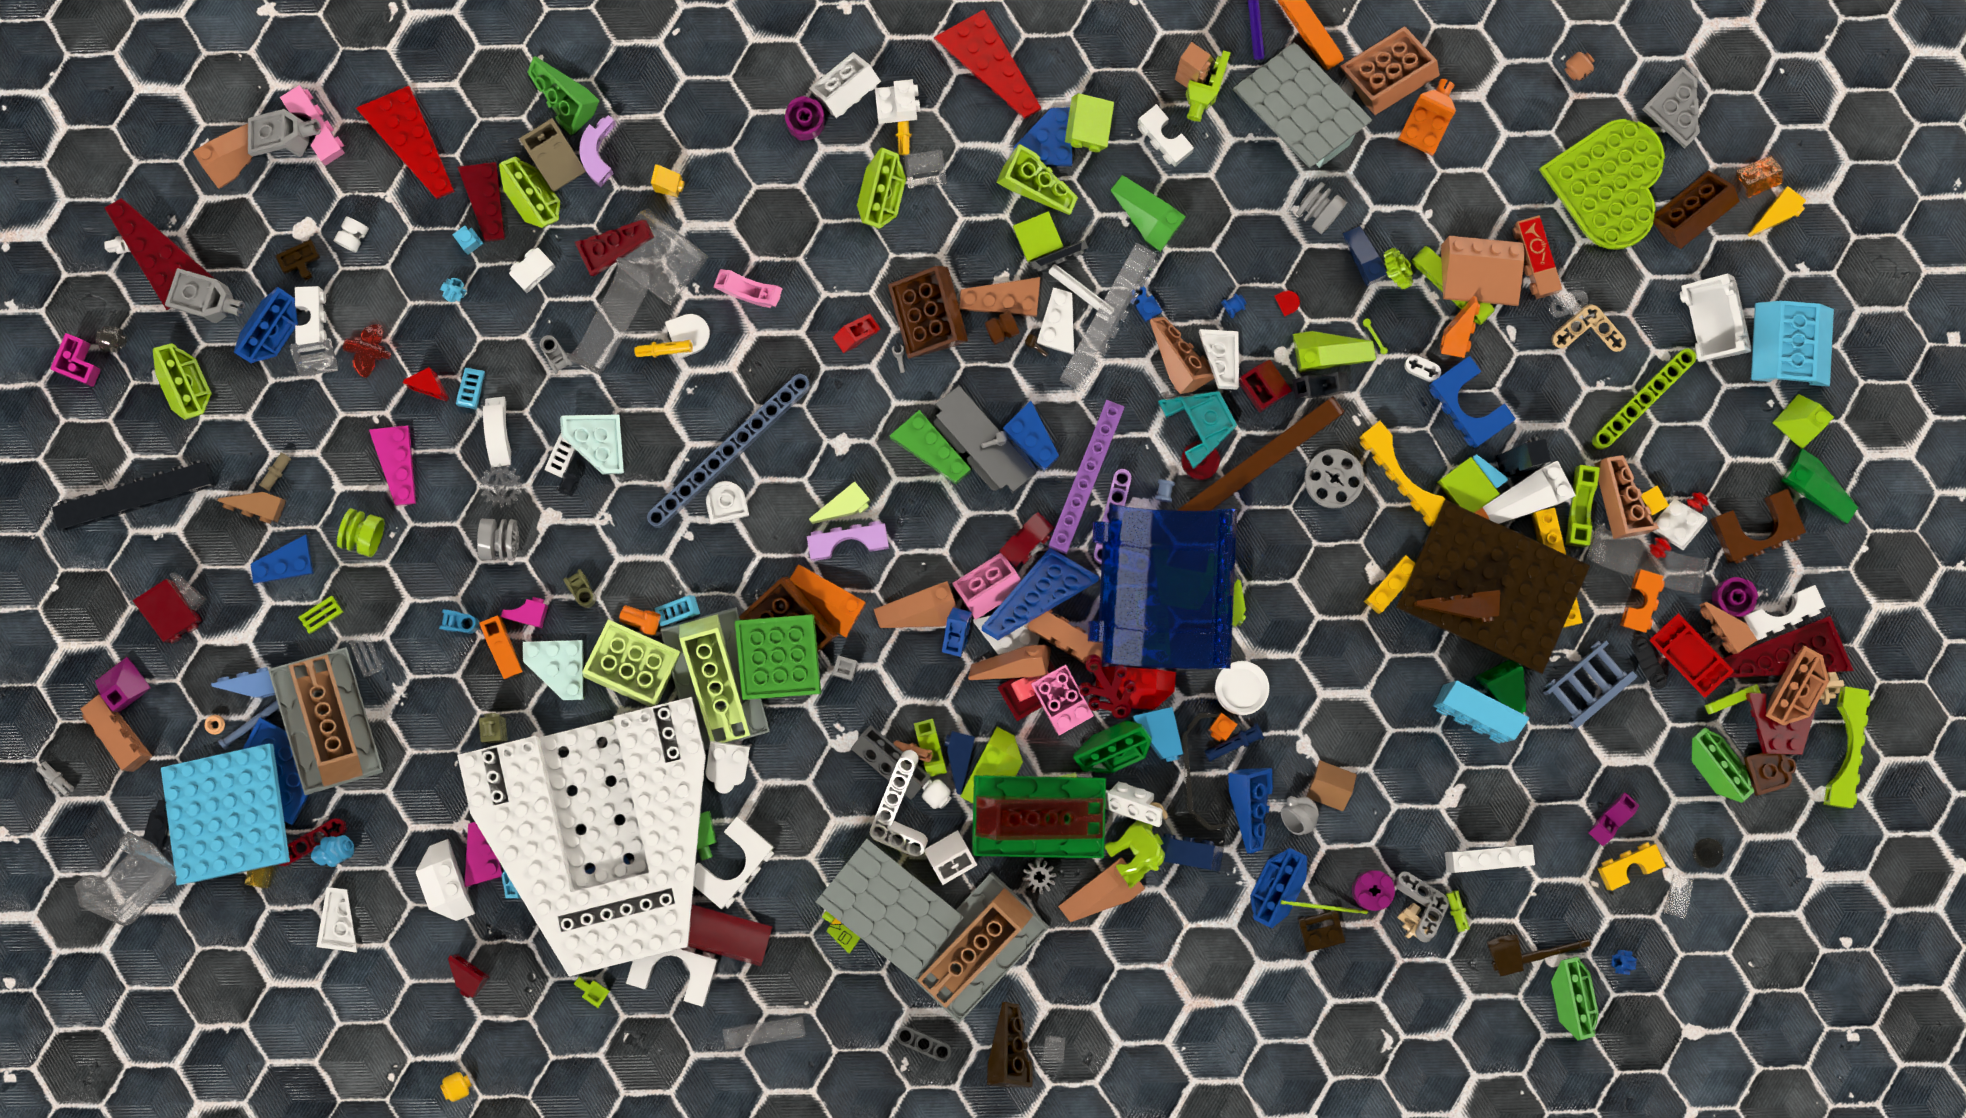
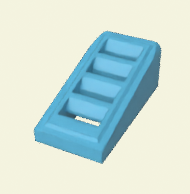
[456,368,485,409]
[1472,454,1509,489]
[654,595,700,627]

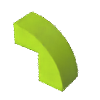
[914,719,947,777]

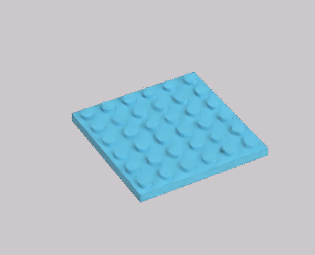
[161,743,290,885]

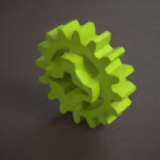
[1384,248,1413,289]

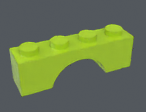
[1565,465,1600,548]

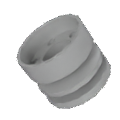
[1296,182,1348,235]
[477,518,519,561]

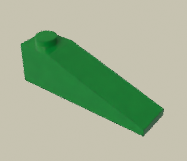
[1781,448,1858,524]

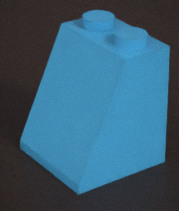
[1131,707,1183,762]

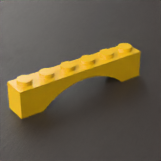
[1359,421,1446,527]

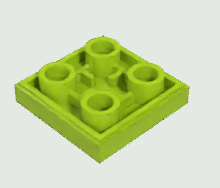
[1013,211,1063,263]

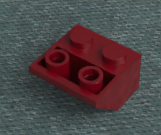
[1239,359,1292,413]

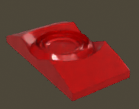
[1649,613,1734,698]

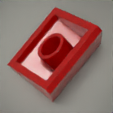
[403,367,449,402]

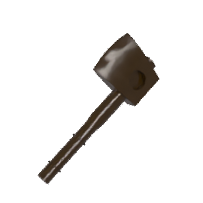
[1487,934,1591,977]

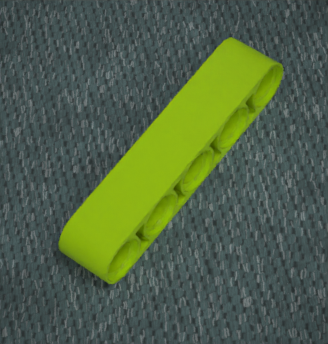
[1411,246,1495,325]

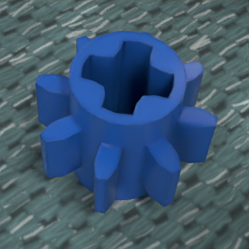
[1611,950,1637,975]

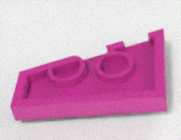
[464,822,503,887]

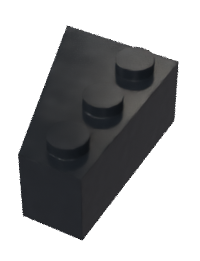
[1496,437,1551,477]

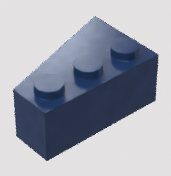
[1160,833,1224,872]

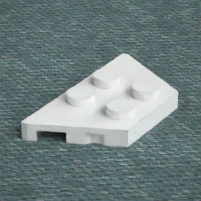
[973,616,1040,655]

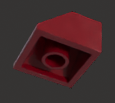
[448,954,490,998]

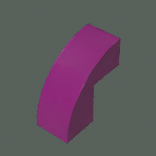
[1588,792,1639,846]

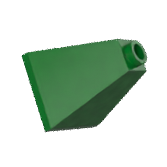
[1475,660,1526,715]

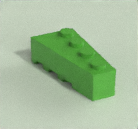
[889,410,971,485]

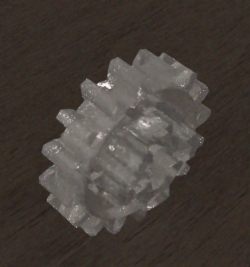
[479,464,523,507]

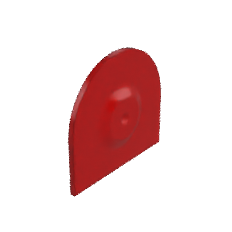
[1274,291,1300,317]

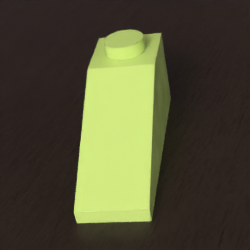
[809,482,870,524]

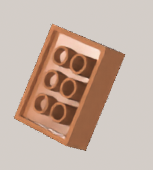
[1340,26,1440,115]
[1441,236,1524,306]

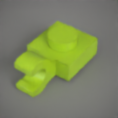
[574,976,610,1008]

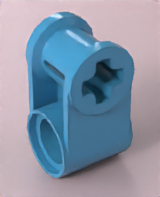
[439,609,480,634]

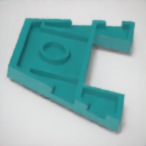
[1158,391,1237,469]

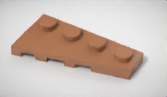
[959,277,1040,317]

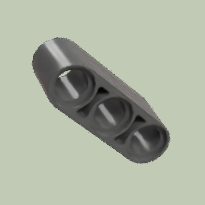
[896,1026,951,1061]

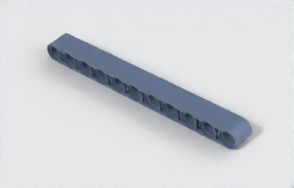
[647,374,810,528]

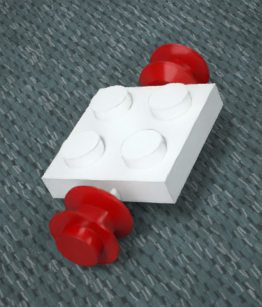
[1649,492,1709,558]

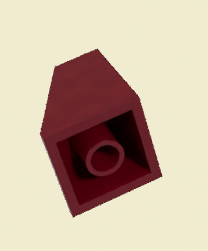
[132,579,202,644]

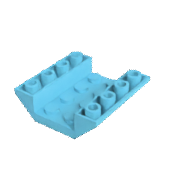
[1751,301,1834,387]

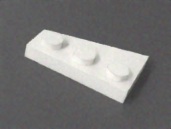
[1037,287,1074,355]

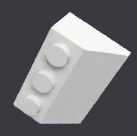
[809,52,881,118]

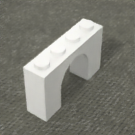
[694,817,775,909]
[1445,845,1535,873]
[626,946,719,1007]

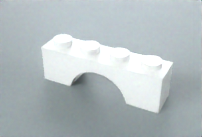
[1738,585,1825,641]

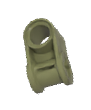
[563,569,596,608]

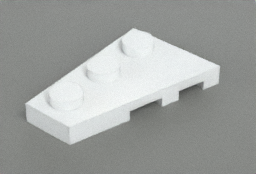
[1199,329,1239,389]
[317,887,357,952]

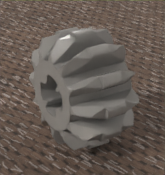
[1022,860,1056,894]

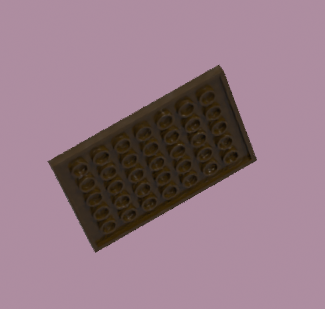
[1396,500,1590,674]

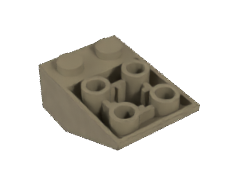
[519,118,586,192]

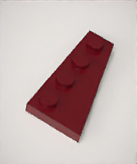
[458,162,505,242]
[575,220,654,276]

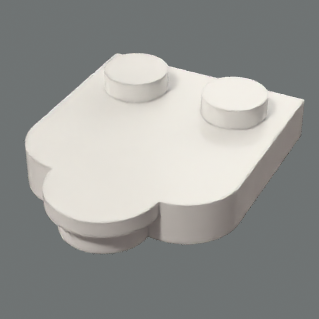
[706,741,750,793]

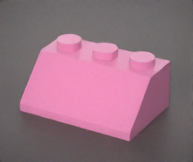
[952,553,1021,620]

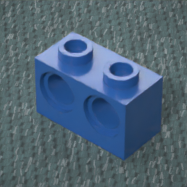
[942,608,972,657]

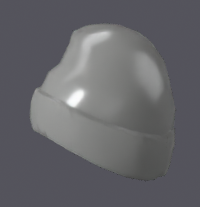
[1281,796,1319,835]

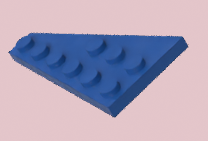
[982,548,1099,640]

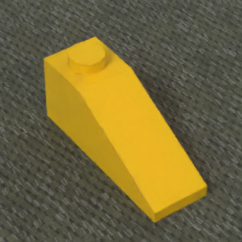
[1748,186,1806,237]

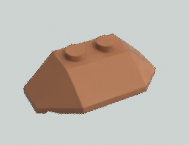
[1765,646,1829,725]

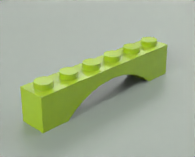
[1824,686,1871,809]

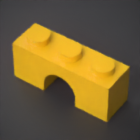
[1364,555,1415,614]
[1597,842,1666,890]

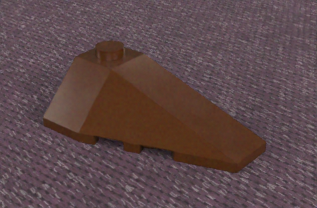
[1413,590,1500,622]

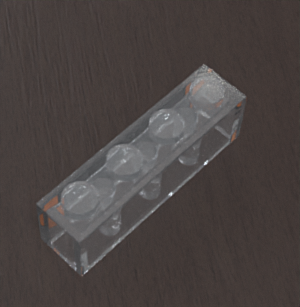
[723,1015,807,1050]

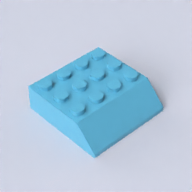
[1433,680,1529,744]

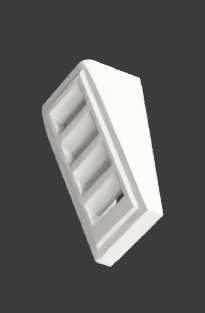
[545,433,576,478]

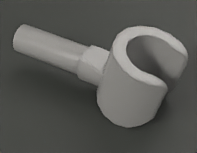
[892,344,905,373]
[981,431,1007,448]

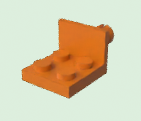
[1398,79,1456,156]

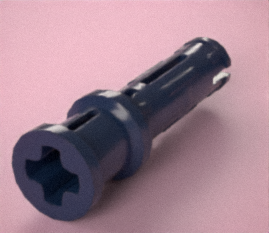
[1204,723,1264,762]

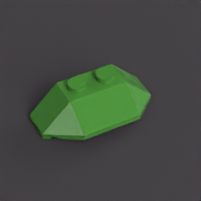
[1692,728,1754,803]
[1551,957,1599,1040]

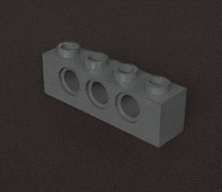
[851,725,931,800]

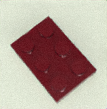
[997,660,1055,721]

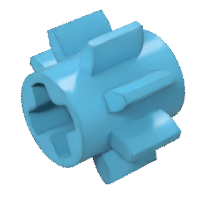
[440,278,467,302]

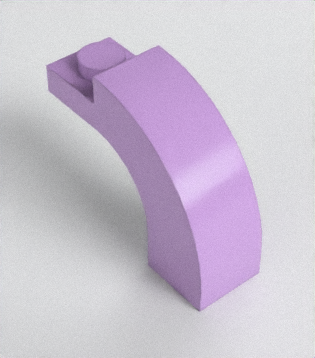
[580,115,616,187]

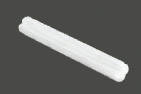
[1049,264,1115,318]

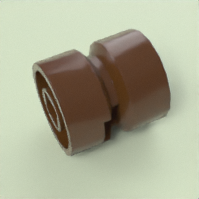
[984,311,1020,345]

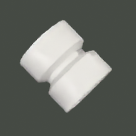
[333,216,369,253]

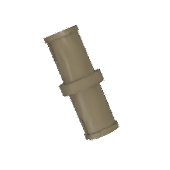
[259,452,291,492]

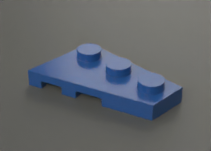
[250,535,314,584]

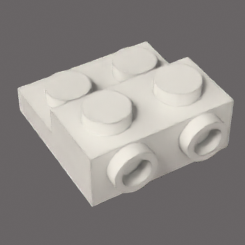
[875,79,920,124]

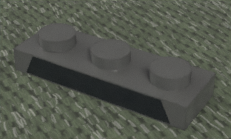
[1029,240,1088,271]

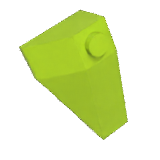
[996,144,1078,215]

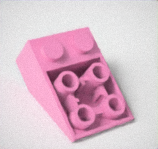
[1031,664,1094,735]

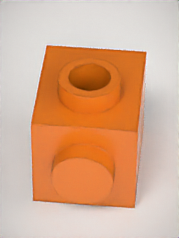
[1208,713,1238,742]

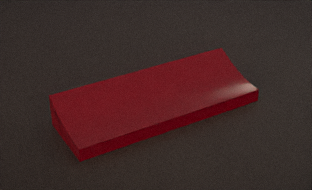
[688,905,772,966]

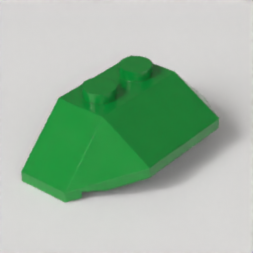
[1073,720,1152,773]

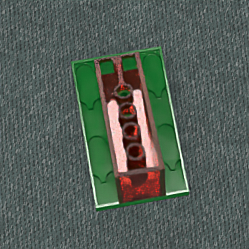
[972,775,1106,858]

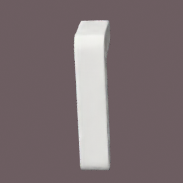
[870,750,928,857]

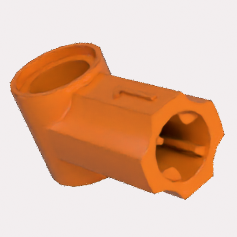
[619,605,661,635]

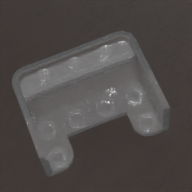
[74,831,177,926]

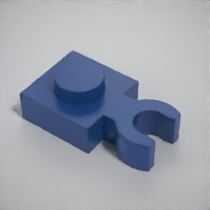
[1131,285,1162,323]

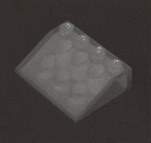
[616,208,709,306]

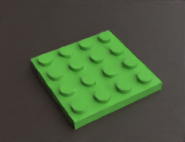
[735,614,821,700]

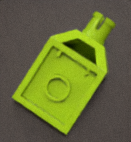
[1185,50,1230,122]

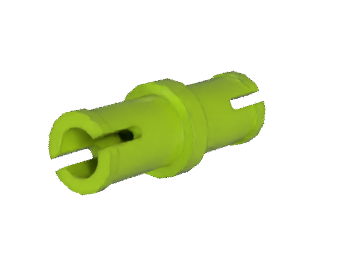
[1446,890,1470,932]

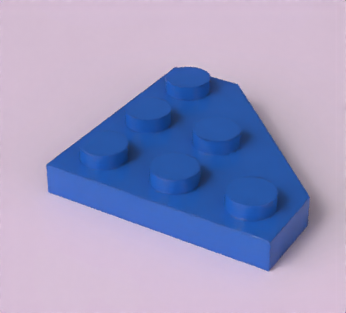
[1014,107,1072,167]

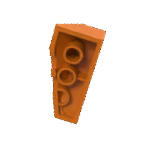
[790,564,866,638]

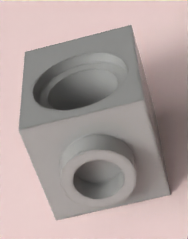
[832,656,858,681]

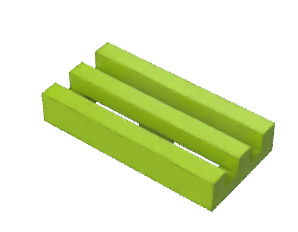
[298,596,344,634]

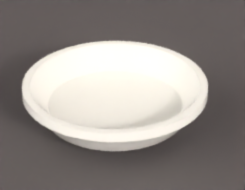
[1215,661,1269,715]

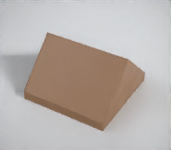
[1306,760,1357,811]

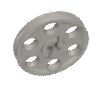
[1304,449,1364,508]

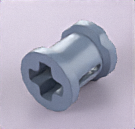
[1155,479,1175,502]

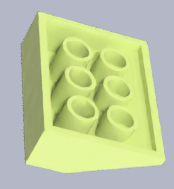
[582,619,680,707]

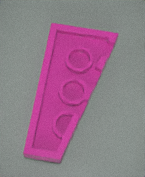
[369,426,416,506]

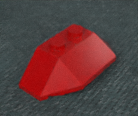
[1096,667,1176,710]

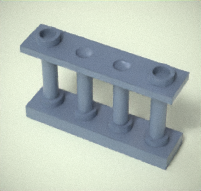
[1543,640,1637,728]

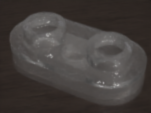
[1549,290,1588,318]

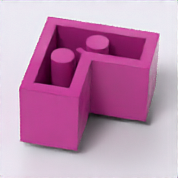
[50,333,101,387]

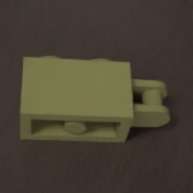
[479,713,508,743]

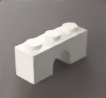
[1137,104,1194,167]
[295,286,327,349]

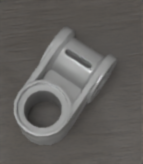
[540,335,573,374]

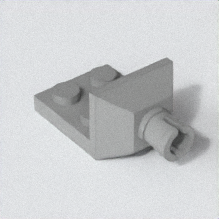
[248,109,321,157]
[165,268,245,323]

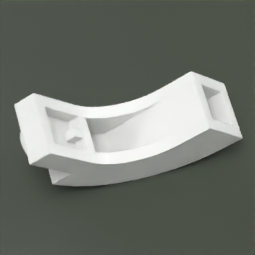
[483,397,511,467]

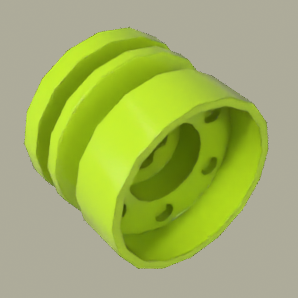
[337,508,385,557]

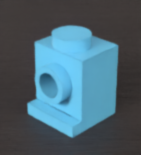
[452,226,484,255]

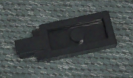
[139,800,169,857]

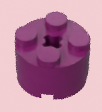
[785,96,825,140]
[1712,577,1758,618]
[1352,870,1395,911]

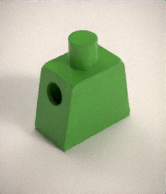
[697,811,717,861]

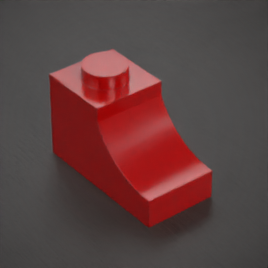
[833,314,881,353]

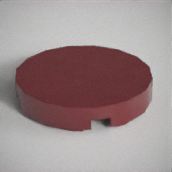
[1181,440,1220,480]

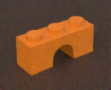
[1620,569,1665,633]

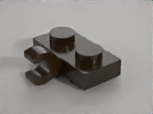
[275,239,320,281]

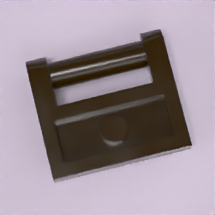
[1297,910,1345,953]

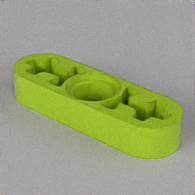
[1704,684,1761,715]

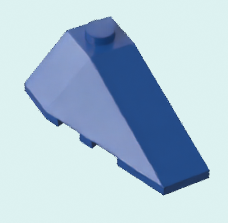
[1228,768,1273,854]

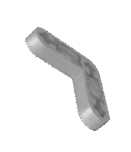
[1394,872,1449,942]

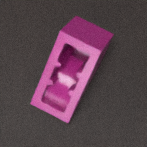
[501,597,548,628]

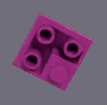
[95,657,151,713]

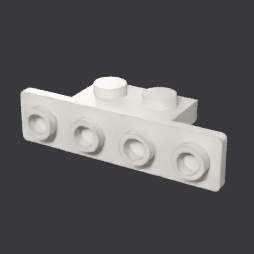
[1105,781,1163,827]

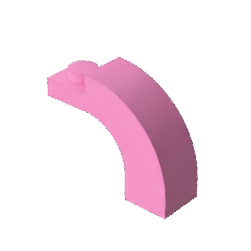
[714,269,783,308]

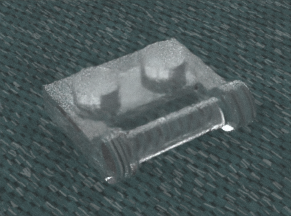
[904,150,947,189]
[290,338,339,376]

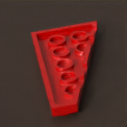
[934,10,1041,119]
[356,86,455,199]

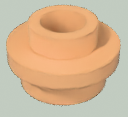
[205,715,225,735]

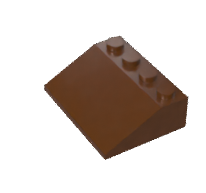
[888,266,968,359]
[739,576,839,653]

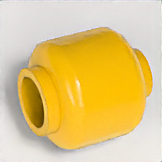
[440,1072,472,1102]

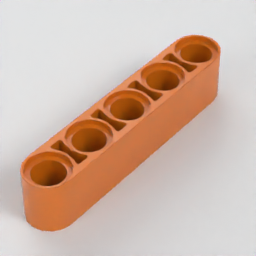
[1277,0,1344,71]

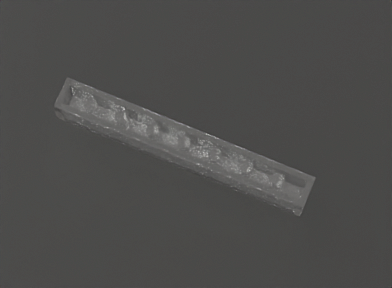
[1059,243,1158,392]

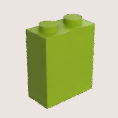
[1065,93,1114,152]
[1437,457,1500,513]

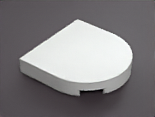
[665,314,710,359]
[706,481,750,525]

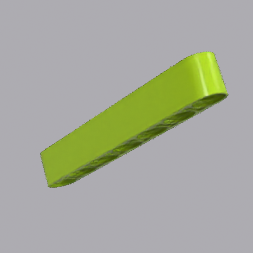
[1592,348,1696,450]

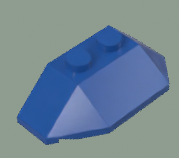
[234,287,298,363]
[1250,848,1307,928]

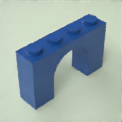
[1429,356,1516,449]

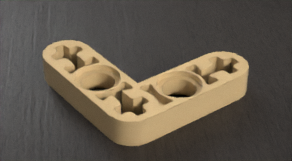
[1551,304,1626,352]

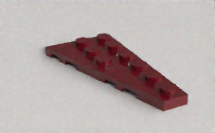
[104,198,217,310]
[1722,616,1854,678]

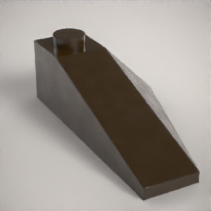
[987,1002,1033,1088]

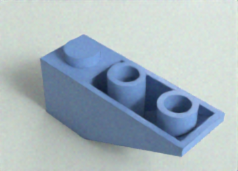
[211,667,275,698]

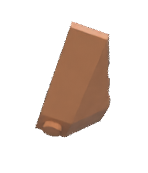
[193,123,252,189]
[968,645,1051,680]

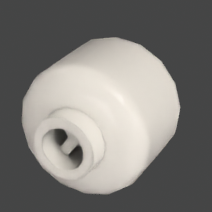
[922,779,951,809]

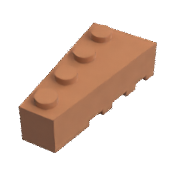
[1594,455,1659,539]
[1024,609,1109,666]

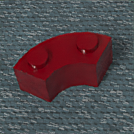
[999,512,1054,567]

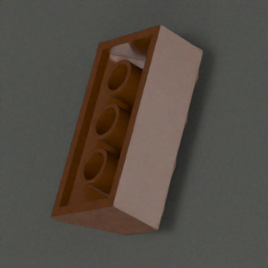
[1653,170,1740,249]

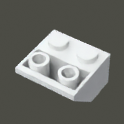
[924,830,977,885]

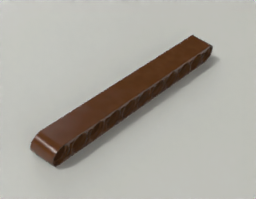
[1163,396,1345,537]

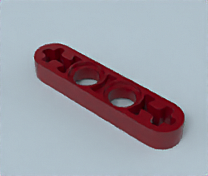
[278,818,347,866]

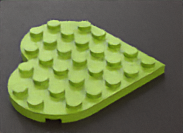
[1539,119,1665,250]

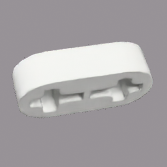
[1404,355,1441,382]

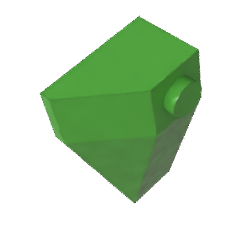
[528,57,599,135]

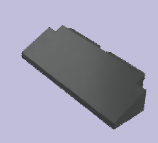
[934,386,1036,494]

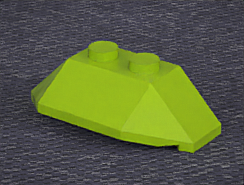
[857,148,906,229]
[499,156,560,228]
[153,343,211,420]
[960,727,1023,803]

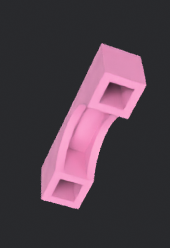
[280,85,345,166]

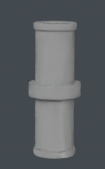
[36,761,74,797]

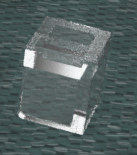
[1043,1035,1065,1063]

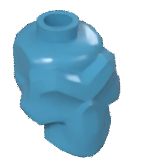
[311,835,354,867]

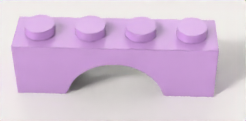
[807,521,889,561]

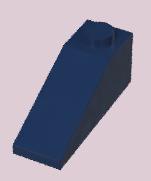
[1342,226,1387,286]
[944,731,975,795]

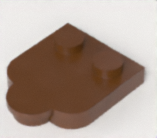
[1744,752,1796,796]

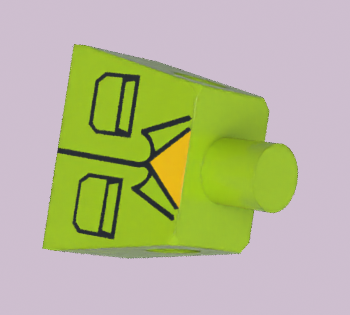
[822,911,860,954]

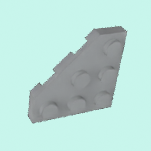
[1642,67,1700,149]

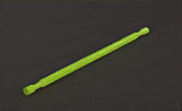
[1280,900,1368,914]

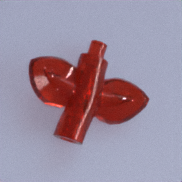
[343,324,391,378]

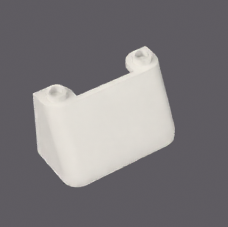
[1680,274,1751,362]

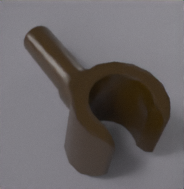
[1025,334,1048,358]

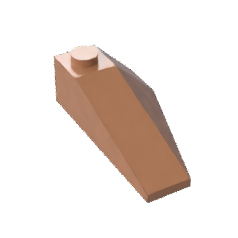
[1150,317,1214,394]
[873,581,957,628]
[1058,857,1145,922]

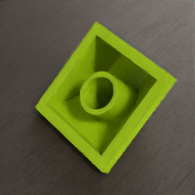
[1772,394,1834,449]
[1214,579,1246,628]

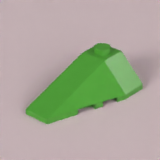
[1111,175,1185,252]

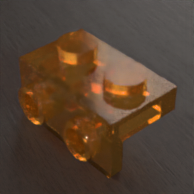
[1736,155,1783,198]

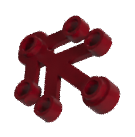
[1079,654,1136,719]

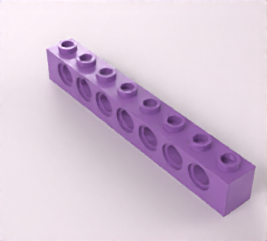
[1048,400,1125,554]

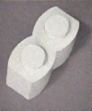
[509,248,555,293]

